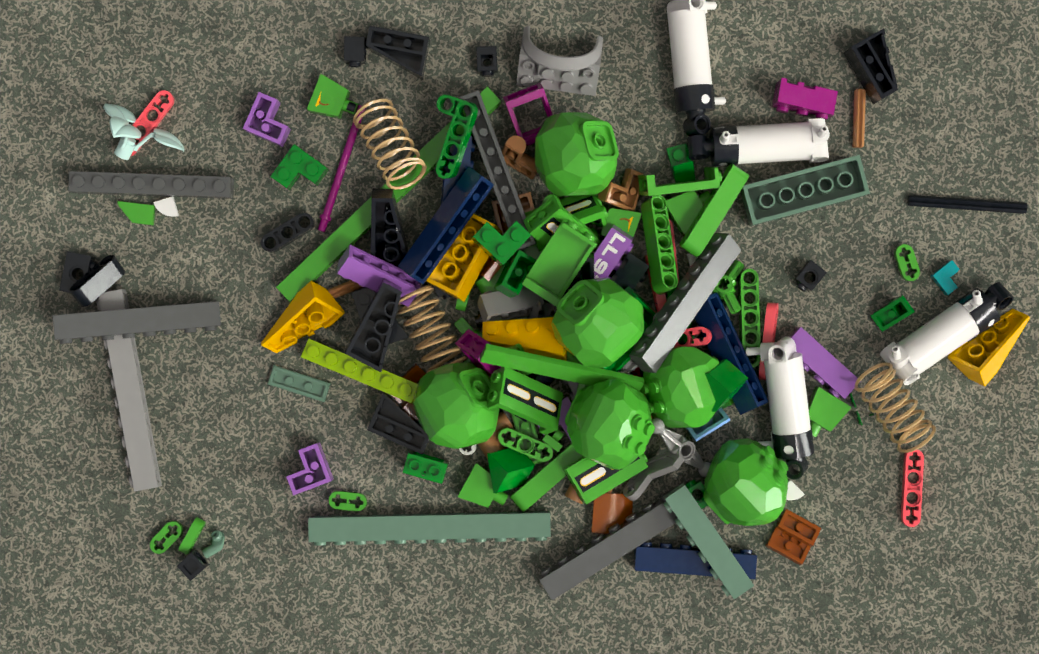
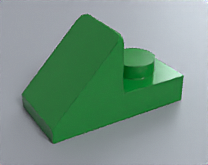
[666,143,695,183]
[871,295,915,332]

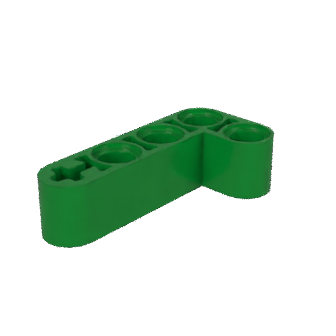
[436,95,478,179]

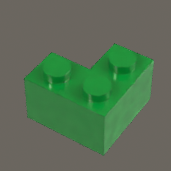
[270,144,329,190]
[471,221,531,266]
[494,250,536,298]

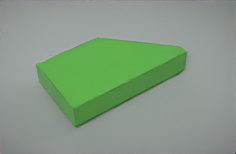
[117,201,156,226]

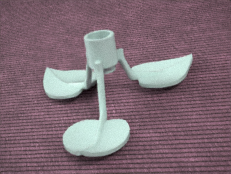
[103,103,185,160]

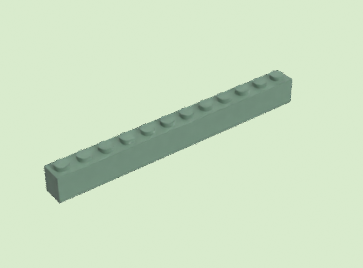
[308,511,551,546]

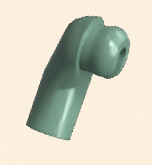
[202,530,225,558]

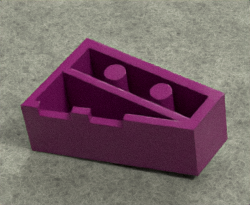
[772,78,838,120]

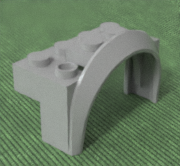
[516,26,603,96]

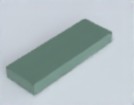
[267,365,331,402]

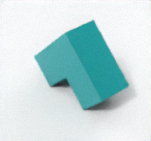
[930,260,960,295]

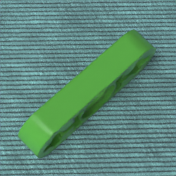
[497,427,553,462]

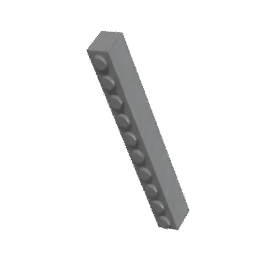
[96,289,162,492]

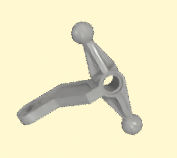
[623,418,711,501]

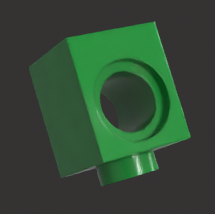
[685,479,708,509]

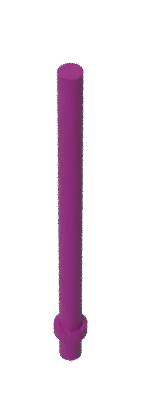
[317,105,366,232]

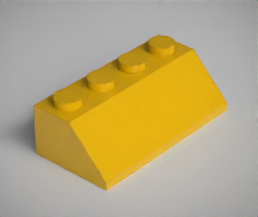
[426,214,503,302]

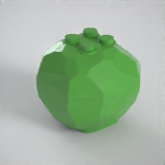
[535,112,619,196]
[551,277,644,368]
[640,347,719,428]
[413,363,499,449]
[565,379,655,470]
[703,438,788,526]

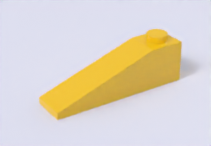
[261,281,345,353]
[947,309,1030,386]

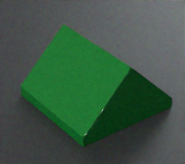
[705,359,748,412]
[487,448,535,493]

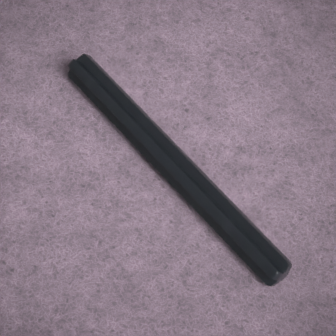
[907,195,1028,214]

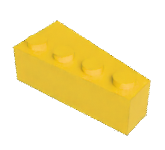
[482,317,567,361]

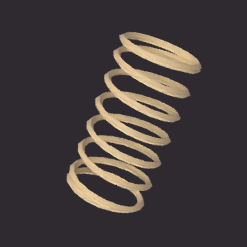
[353,99,427,190]
[397,285,467,373]
[854,363,936,453]

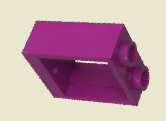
[503,83,553,146]
[455,329,502,378]

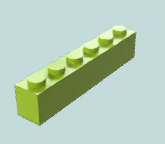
[301,339,418,404]

